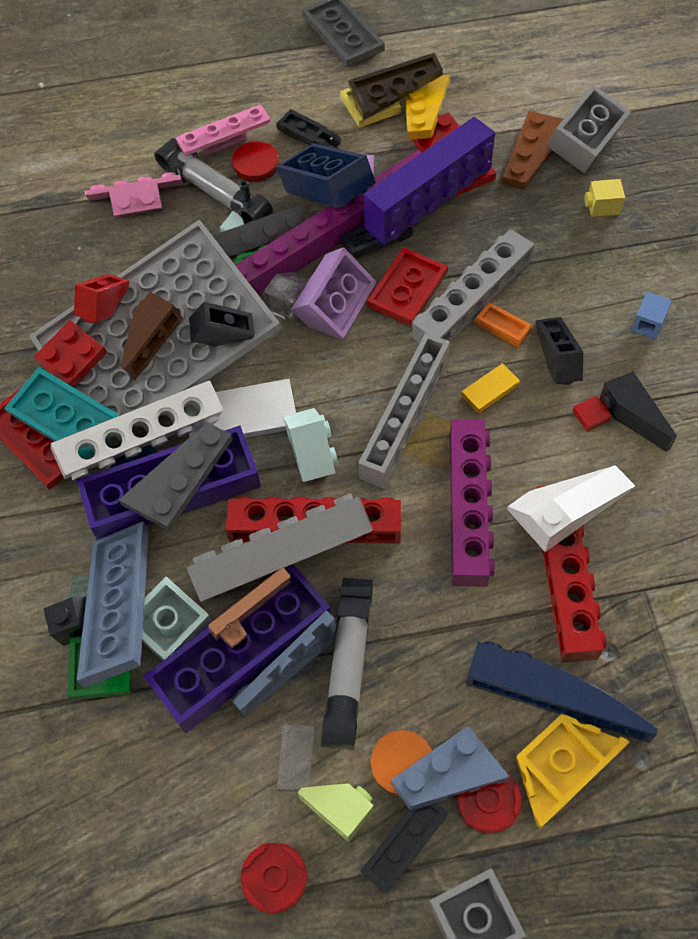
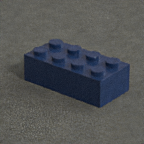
[276,143,376,208]

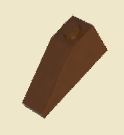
[121,292,183,381]

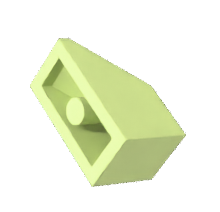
[298,783,374,842]

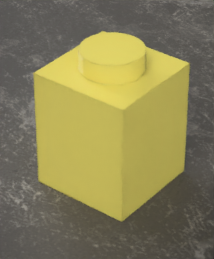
[585,179,625,217]

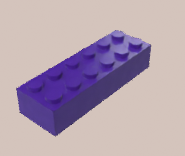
[364,116,495,245]
[76,425,261,540]
[144,564,331,734]

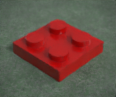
[33,320,108,388]

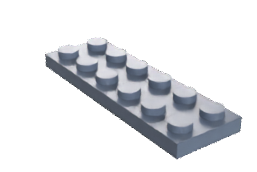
[77,521,149,687]

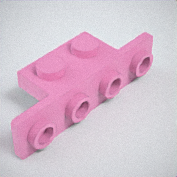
[176,105,271,156]
[85,173,183,217]

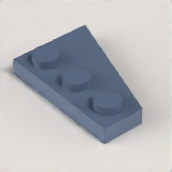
[391,726,510,811]

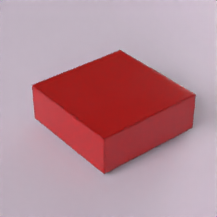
[572,396,612,432]

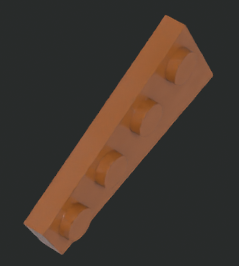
[502,111,563,189]

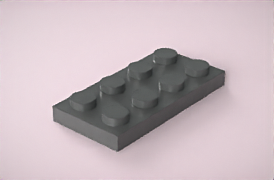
[302,0,385,68]

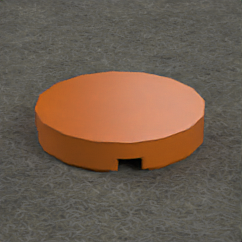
[370,730,432,797]

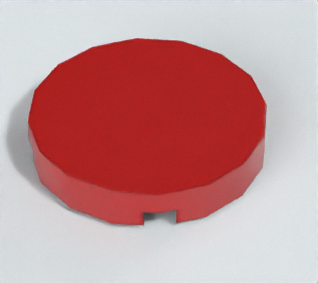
[232,141,279,182]
[456,772,522,835]
[241,843,308,914]

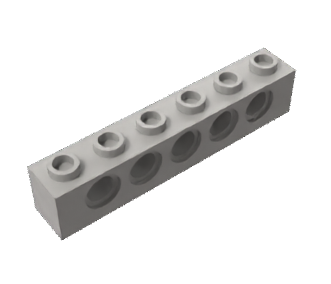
[412,229,535,344]
[358,333,450,489]

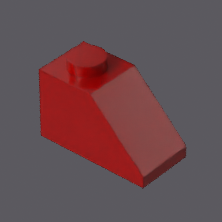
[74,274,129,324]

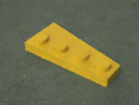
[405,75,450,140]

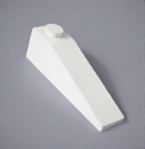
[507,466,635,552]

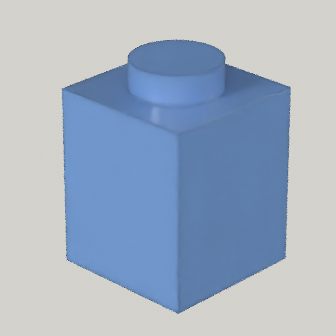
[631,292,672,339]

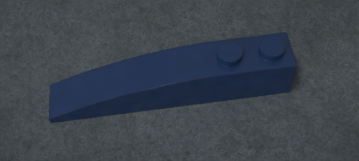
[466,641,658,743]

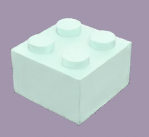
[142,577,212,661]

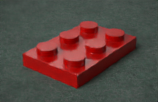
[367,247,448,327]

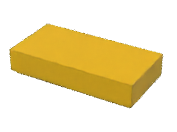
[461,363,520,414]

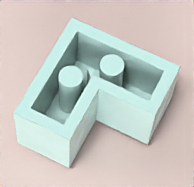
[283,408,338,482]

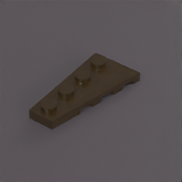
[348,52,443,120]

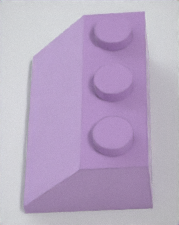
[291,247,377,340]

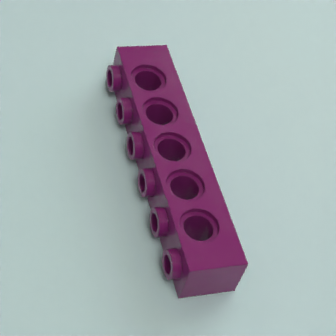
[450,419,495,587]

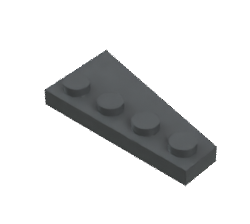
[119,422,233,531]

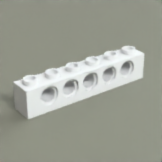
[51,380,223,481]

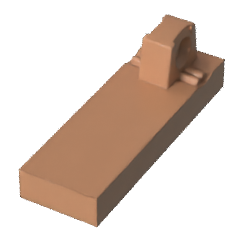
[208,567,291,648]

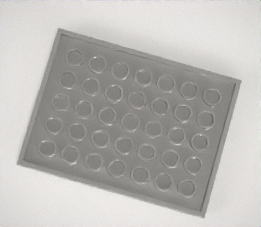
[29,219,282,448]

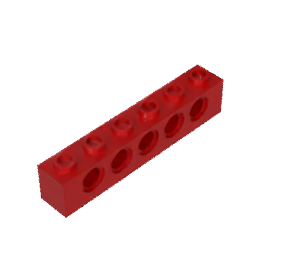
[536,486,606,663]
[226,496,401,543]

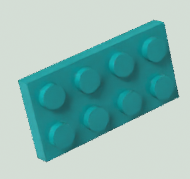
[4,367,121,460]

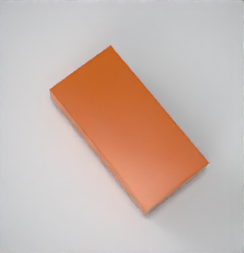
[474,302,533,348]

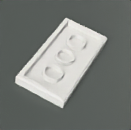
[185,379,296,438]

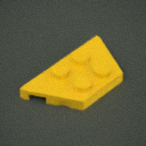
[515,714,629,829]

